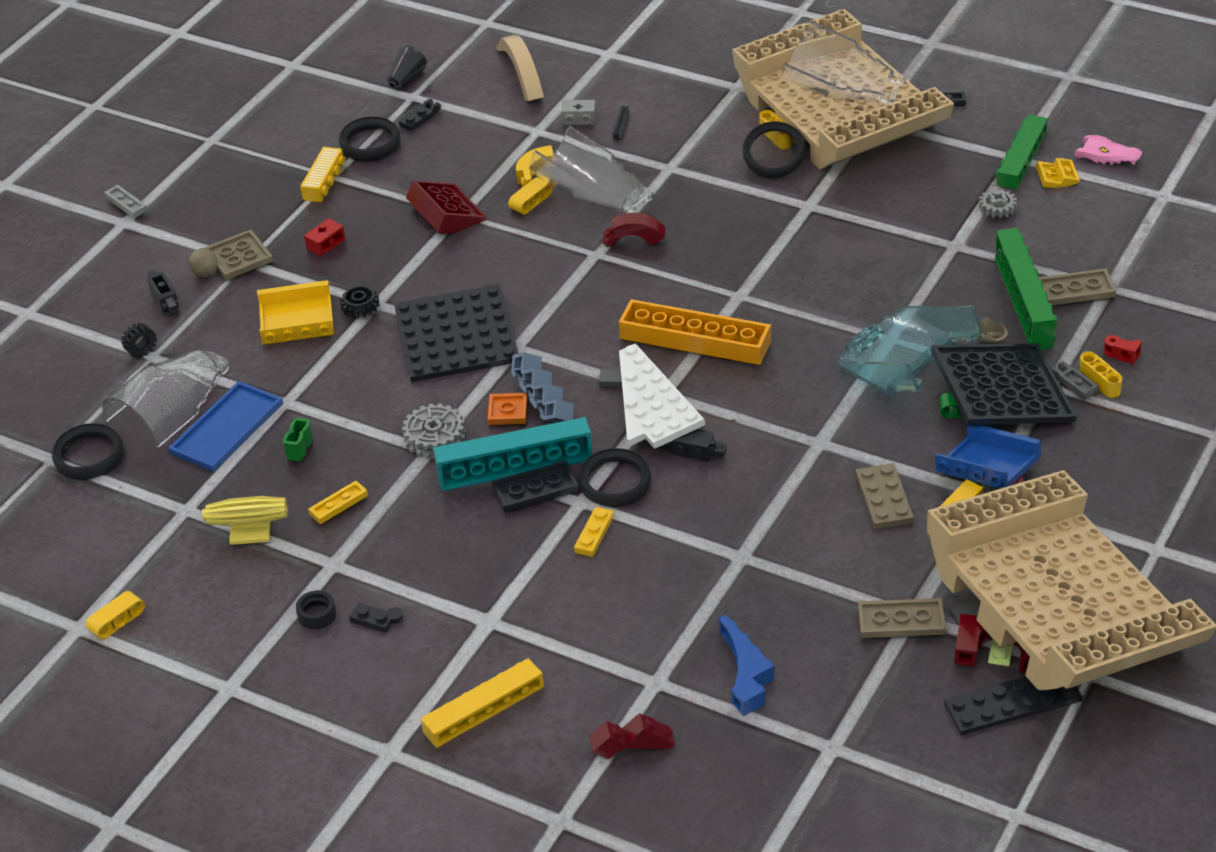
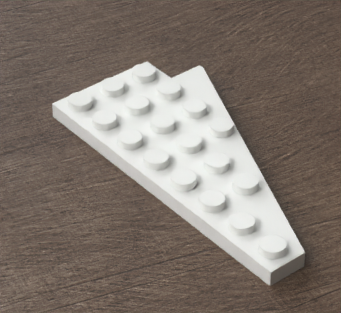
[619,344,705,449]

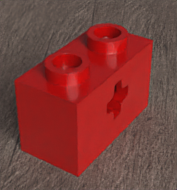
[304,218,346,257]

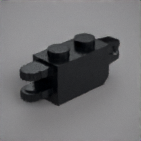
[147,270,179,316]
[659,429,727,462]

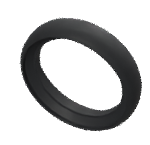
[339,116,400,161]
[742,121,806,178]
[52,423,123,479]
[579,448,651,507]

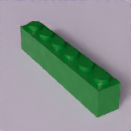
[995,114,1048,190]

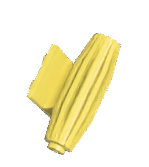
[202,496,288,545]

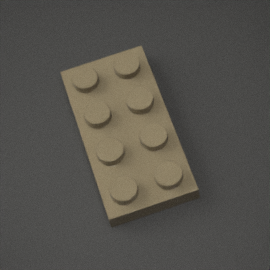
[1038,268,1117,306]
[855,463,914,529]
[858,598,946,638]

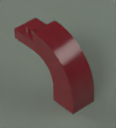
[603,213,666,247]

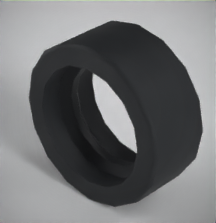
[296,590,336,629]

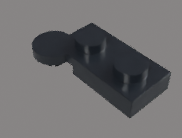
[349,603,403,633]

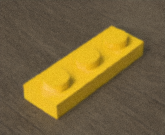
[308,481,368,524]
[574,507,614,557]

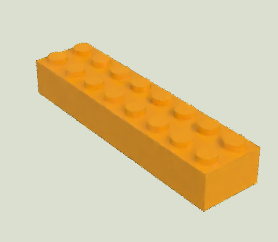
[619,299,771,365]

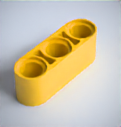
[759,110,792,149]
[508,177,553,215]
[1079,352,1122,398]
[85,591,145,639]

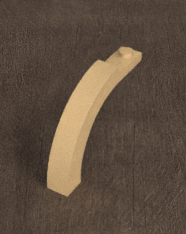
[496,34,544,101]

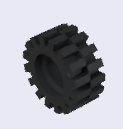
[121,322,157,358]

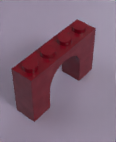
[954,614,1030,673]

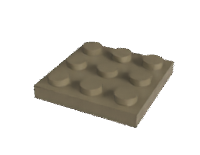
[204,229,273,280]

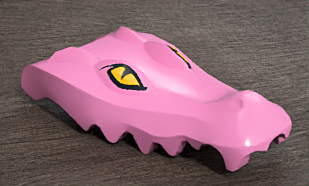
[1074,135,1142,165]

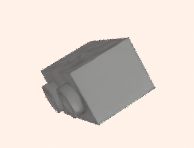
[561,100,597,125]

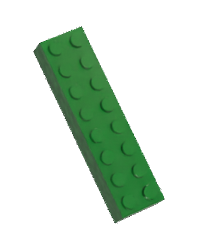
[995,228,1058,350]

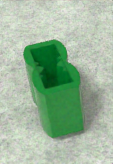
[283,417,313,461]

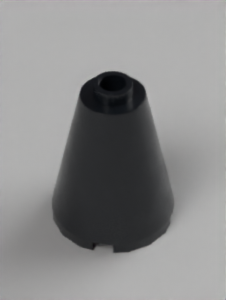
[387,45,427,89]

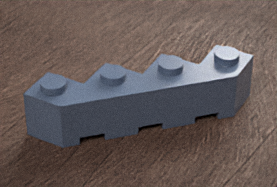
[511,352,574,423]

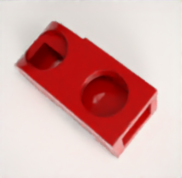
[1104,335,1142,365]

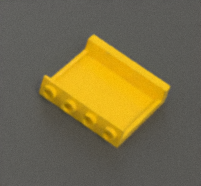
[257,280,334,345]

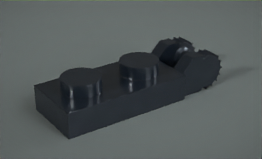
[399,99,441,132]

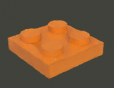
[487,393,528,425]

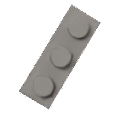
[104,185,148,218]

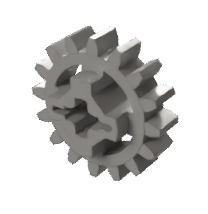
[979,189,1017,218]

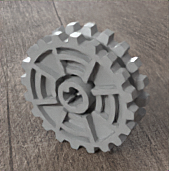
[402,404,466,459]

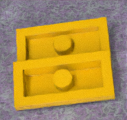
[1035,158,1080,188]

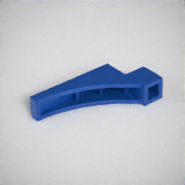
[719,615,775,716]

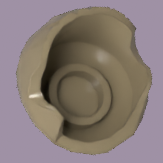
[189,248,218,278]
[976,318,1008,344]

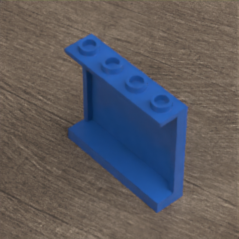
[935,425,1041,489]

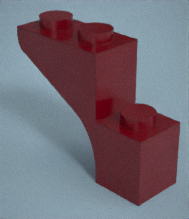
[589,713,675,760]

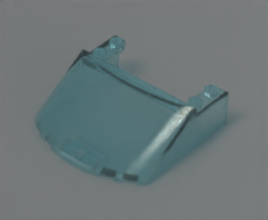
[837,305,983,396]

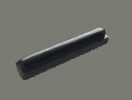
[612,106,629,140]

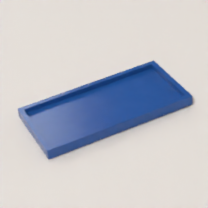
[168,381,284,472]

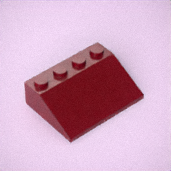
[406,180,487,234]

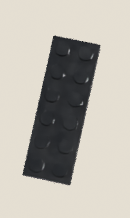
[944,677,1083,735]

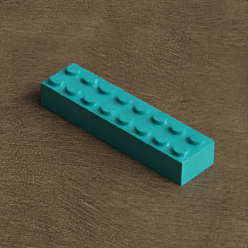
[433,417,593,491]

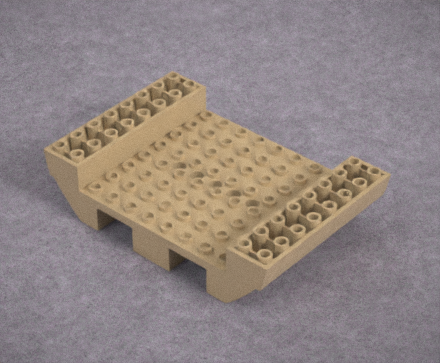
[732,9,954,170]
[927,470,1216,690]

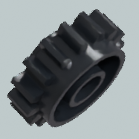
[340,286,380,318]

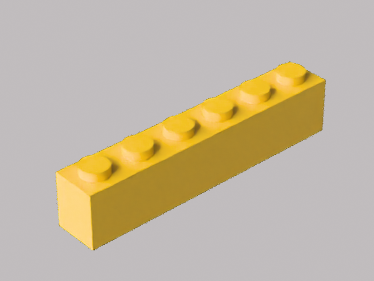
[420,658,544,748]

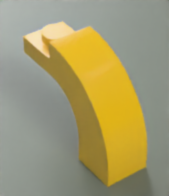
[516,145,555,187]

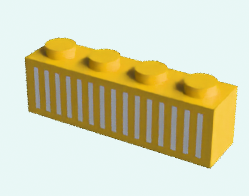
[300,147,345,202]

